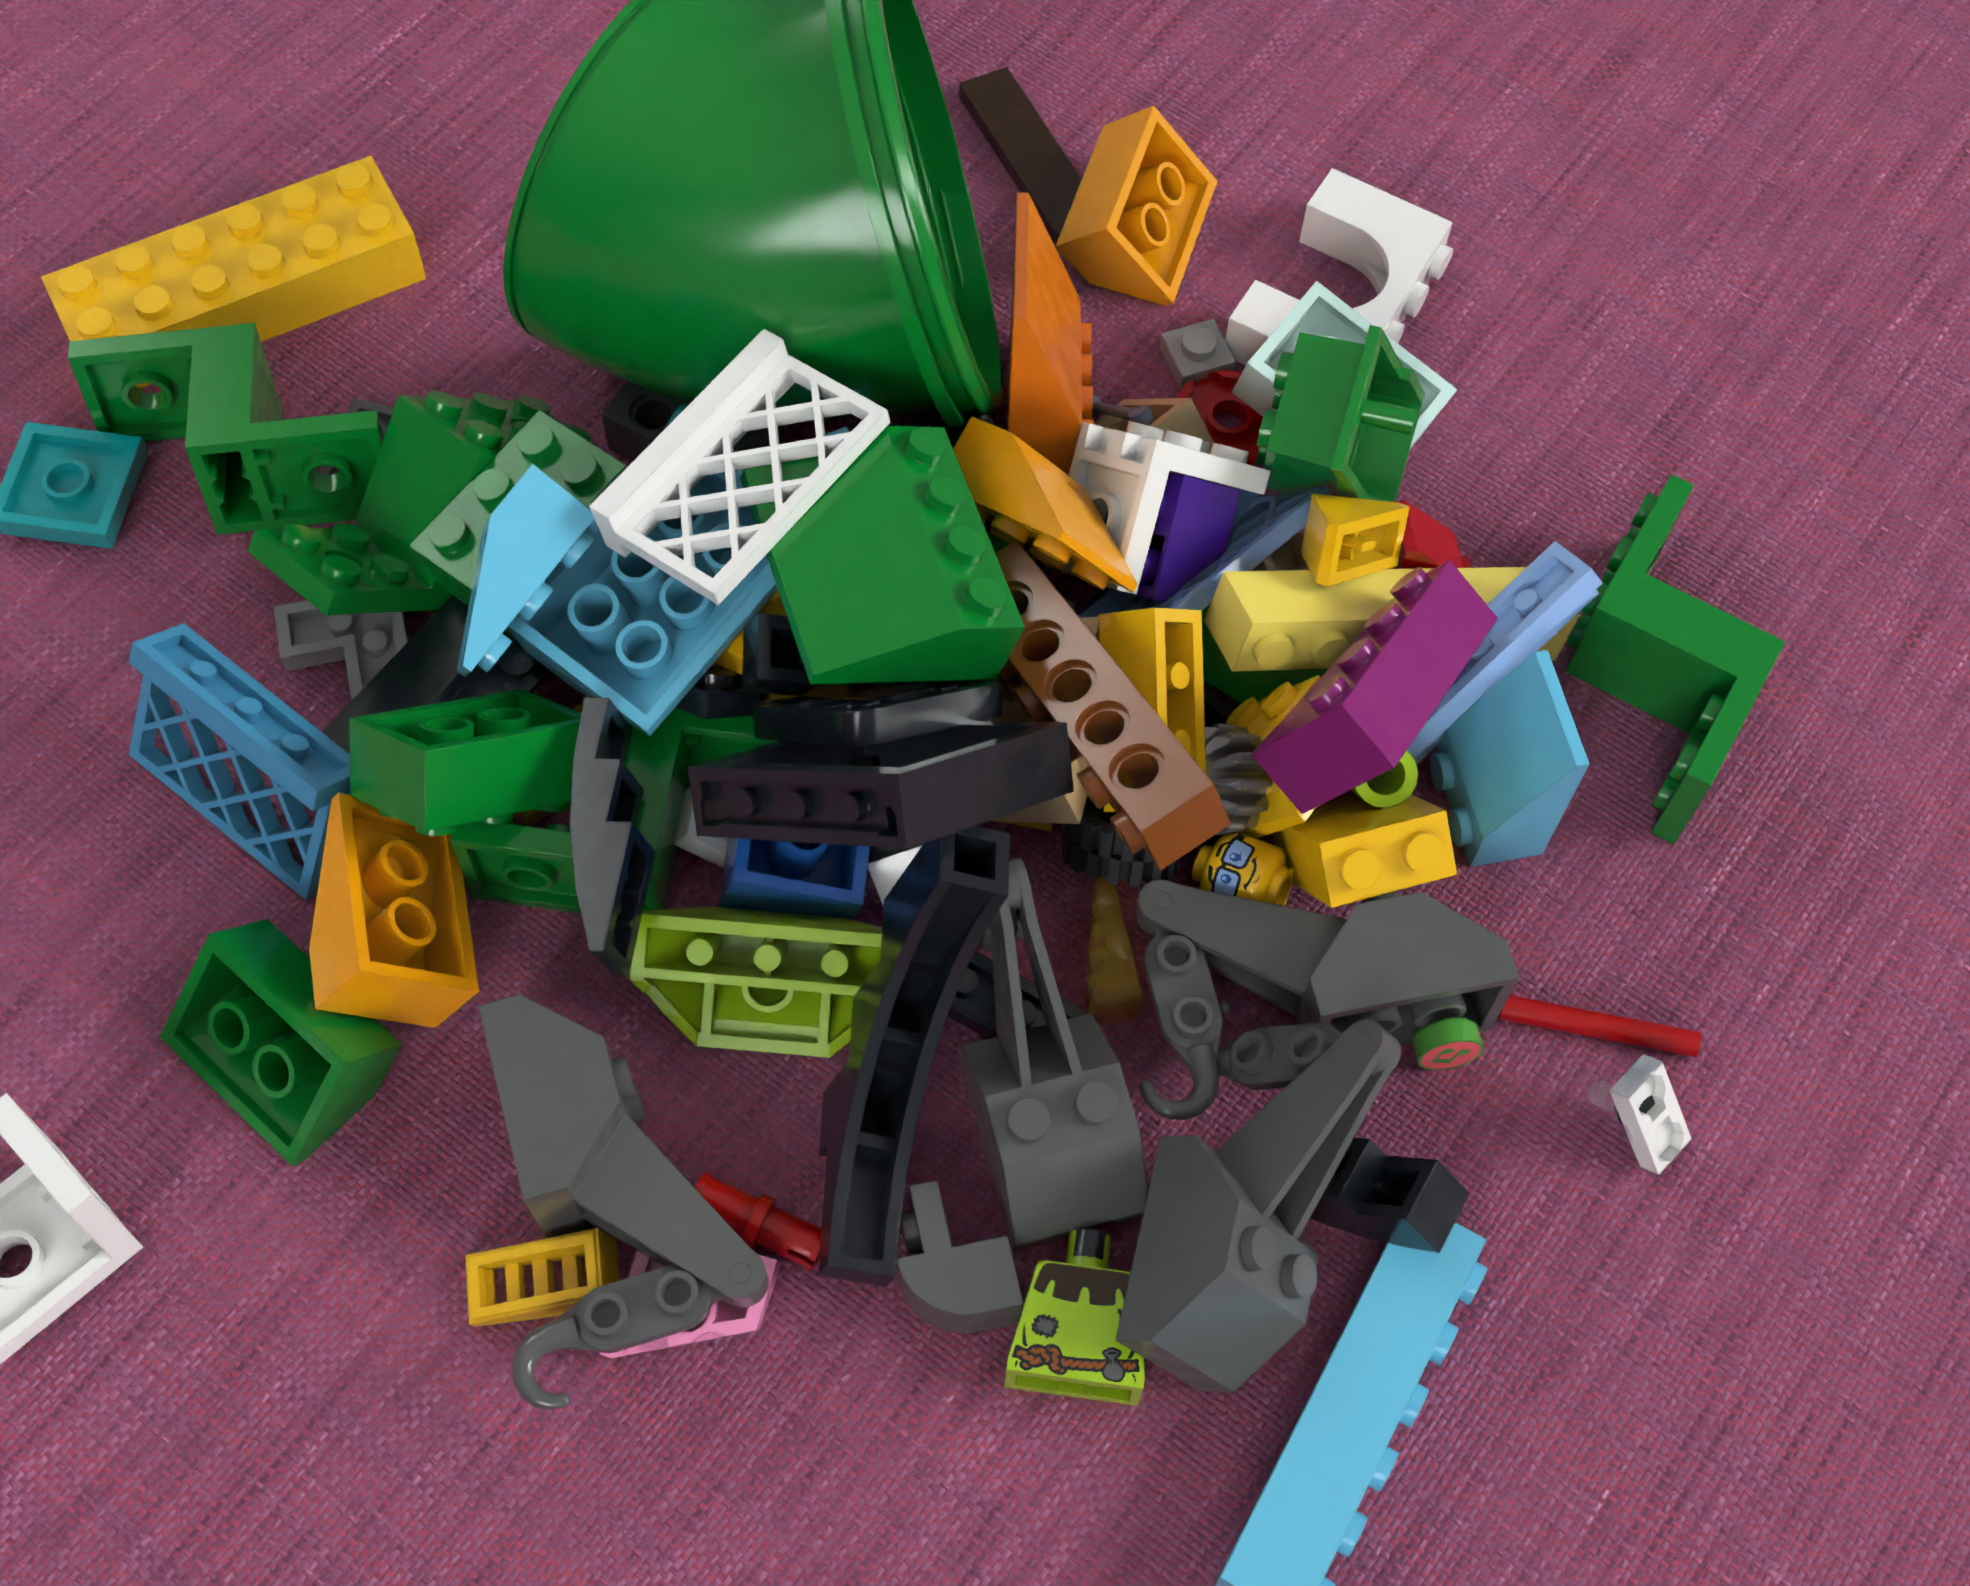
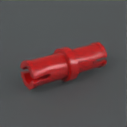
[695,1172,822,1272]

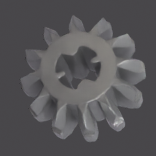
[1205,724,1273,835]

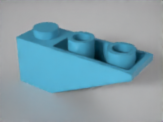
[457,464,595,677]

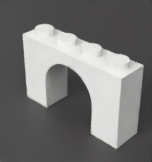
[1225,168,1453,365]

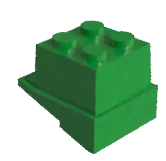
[1255,325,1425,502]

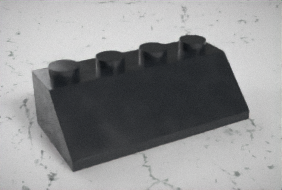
[322,595,552,795]

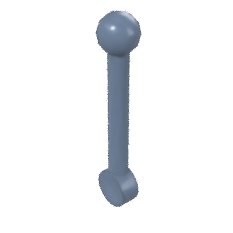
[1092,395,1154,425]

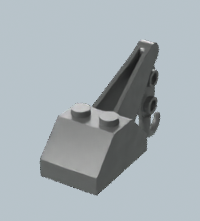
[958,858,1148,1252]
[1135,880,1520,1120]
[478,994,769,1410]
[1116,1001,1401,1392]

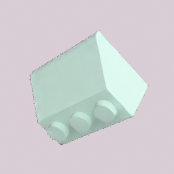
[1232,281,1457,449]

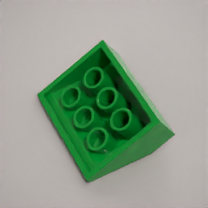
[740,426,1025,684]

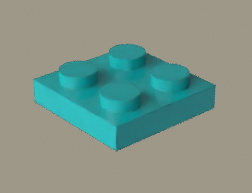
[0,422,149,549]

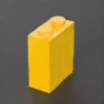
[1272,792,1457,908]

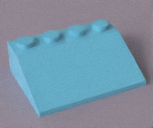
[507,472,778,736]

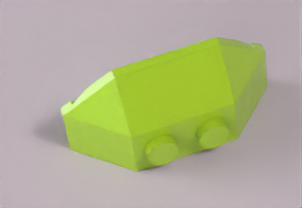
[630,907,882,1058]

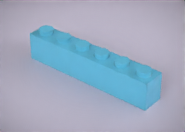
[1214,1223,1488,1586]

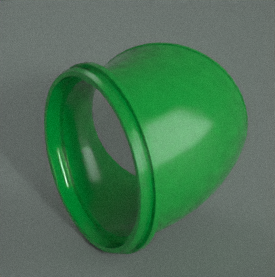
[503,0,1004,429]

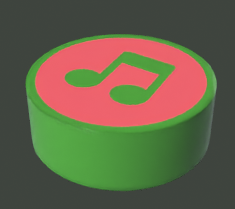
[1412,1018,1484,1070]

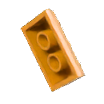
[1055,105,1218,306]

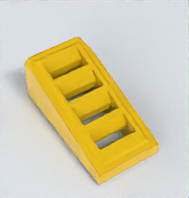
[465,1228,620,1327]

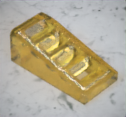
[1085,877,1142,1027]

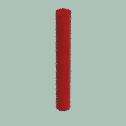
[1497,995,1702,1057]

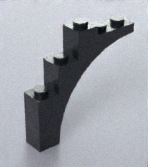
[818,826,1010,1287]

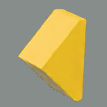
[1301,493,1410,587]

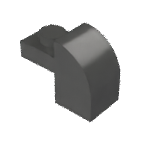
[896,1180,1023,1334]

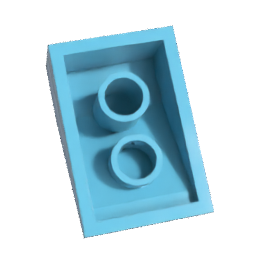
[1430,650,1589,867]

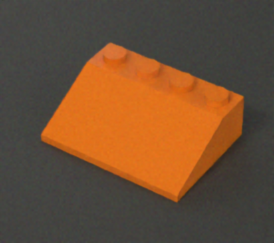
[1007,192,1094,475]

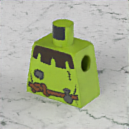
[1004,1229,1145,1406]

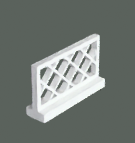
[589,329,890,605]

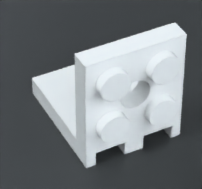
[1045,421,1270,594]
[0,1093,143,1364]

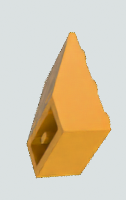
[953,417,1138,592]

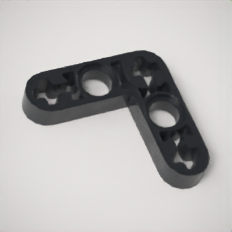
[751,680,1002,747]

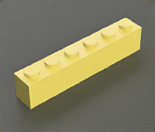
[1204,567,1580,672]

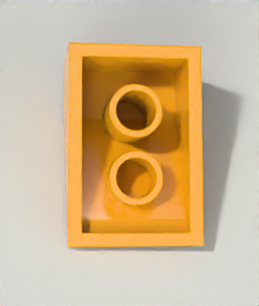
[309,792,479,1028]

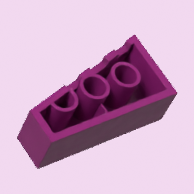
[1251,559,1498,814]

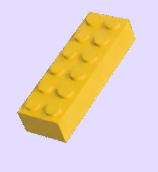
[41,156,427,388]

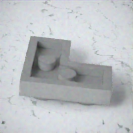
[274,600,409,700]

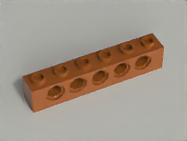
[995,540,1231,871]

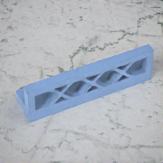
[1407,541,1602,764]

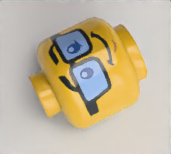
[1192,832,1294,906]

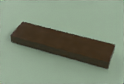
[958,67,1082,246]

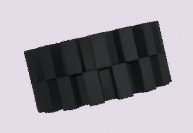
[1062,796,1180,887]

